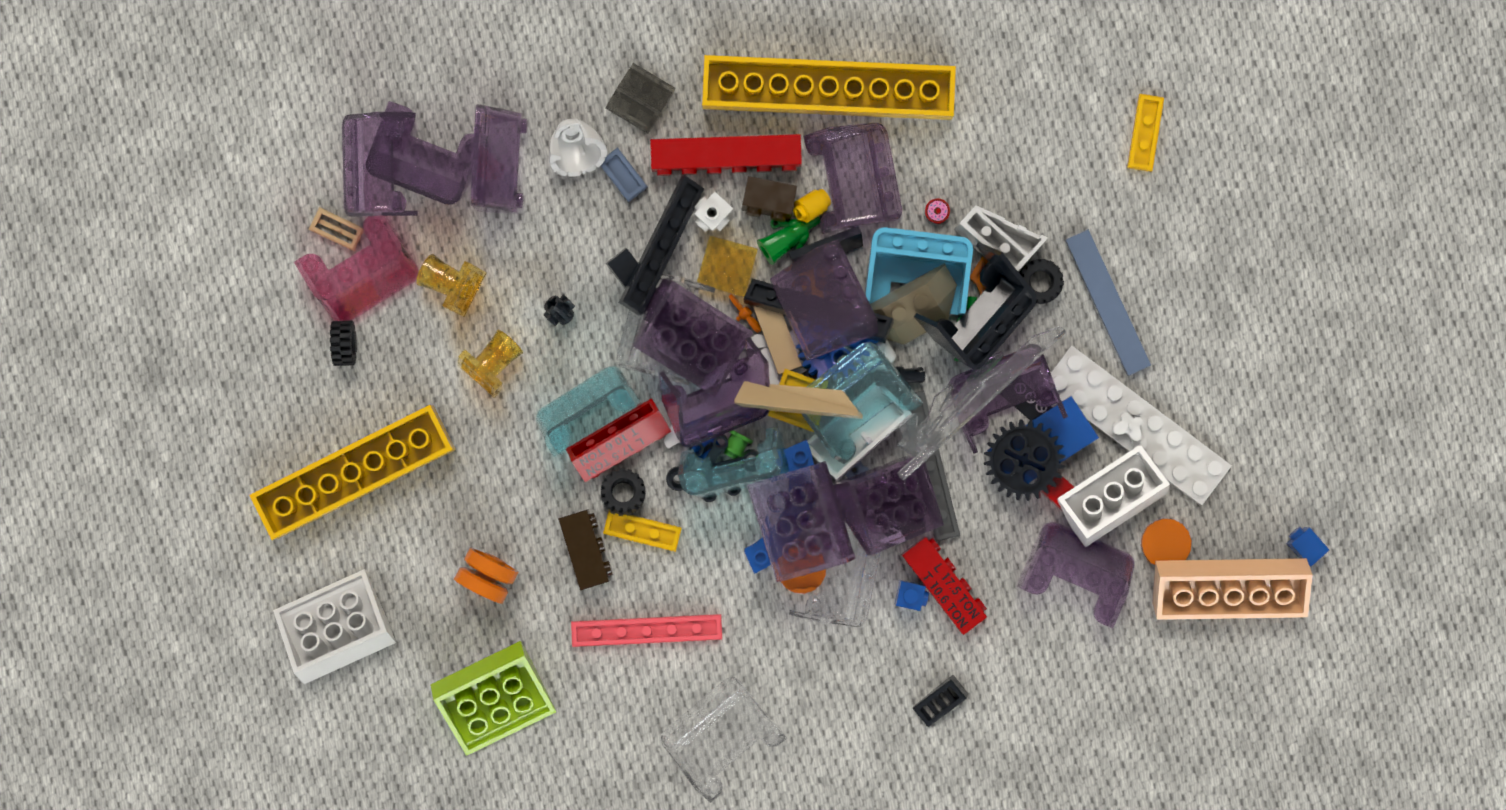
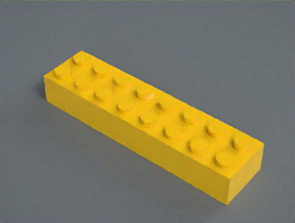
[249,405,456,540]

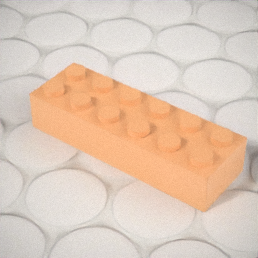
[1152,558,1313,620]

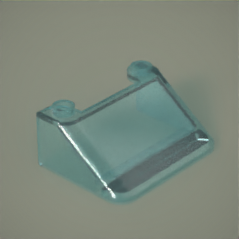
[801,342,923,464]

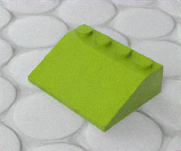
[430,641,556,756]

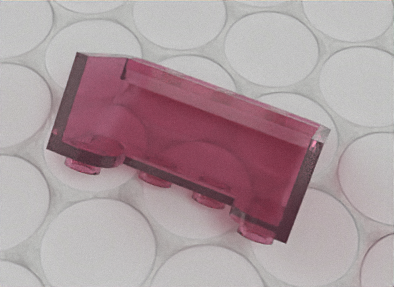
[294,209,420,321]

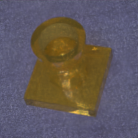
[417,254,487,317]
[458,329,523,398]

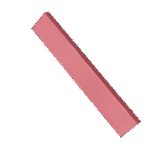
[571,614,722,647]

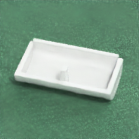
[807,381,912,482]

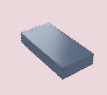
[601,147,648,203]

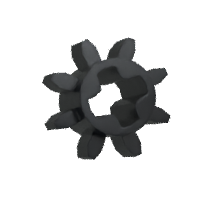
[543,294,575,326]

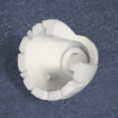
[549,119,607,177]

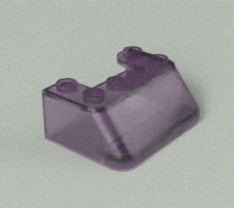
[366,101,489,205]
[1016,522,1135,629]

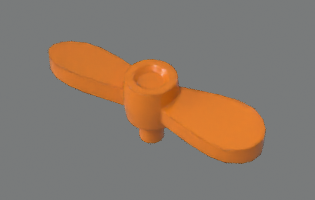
[728,294,762,333]

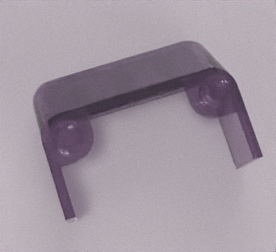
[342,112,418,217]
[659,337,770,448]
[948,346,1068,454]

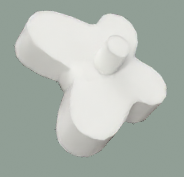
[1112,413,1143,441]

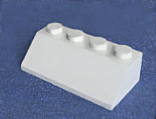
[1057,445,1170,547]

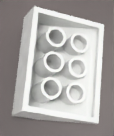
[273,569,396,684]

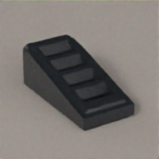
[912,675,968,727]

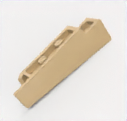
[734,381,863,419]

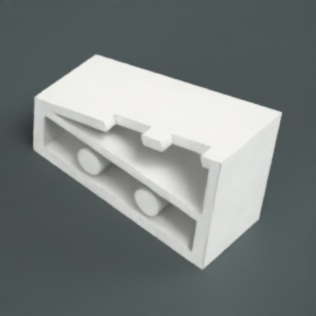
[954,205,1048,271]

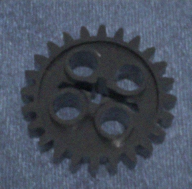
[984,419,1066,501]

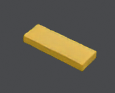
[1127,94,1164,172]
[603,510,682,552]

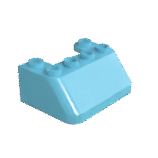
[863,227,973,316]

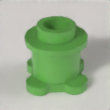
[722,429,753,458]

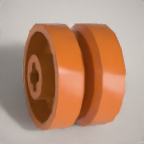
[454,547,519,604]

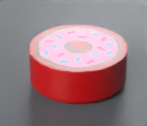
[925,198,950,224]

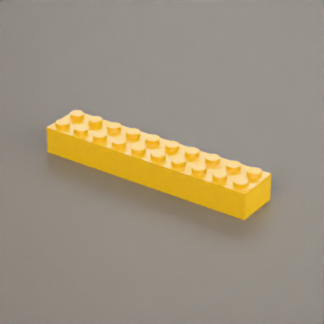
[702,55,956,120]

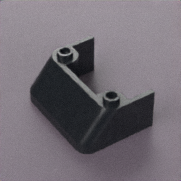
[914,242,1037,369]

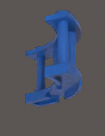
[744,440,815,574]

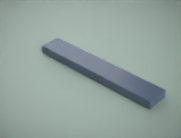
[1065,229,1151,376]

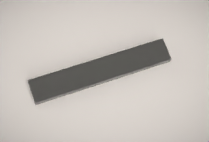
[899,390,961,542]

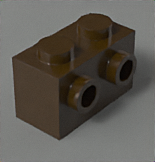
[741,176,797,222]

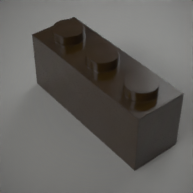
[558,509,613,591]

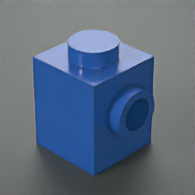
[894,580,929,611]

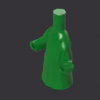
[757,216,821,265]

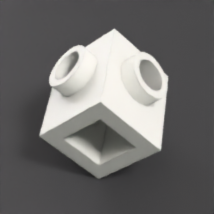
[694,192,733,232]

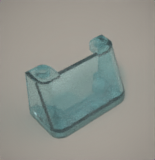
[536,366,642,457]
[678,426,789,498]

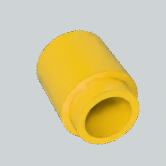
[793,189,831,223]

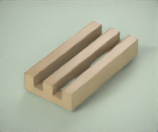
[308,207,365,251]

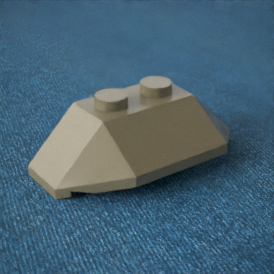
[862,263,957,345]

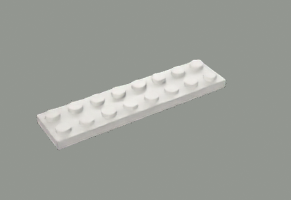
[1041,345,1232,506]

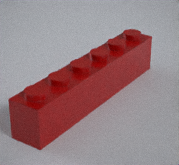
[650,134,802,176]

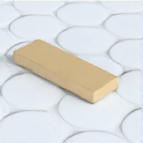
[753,306,802,375]

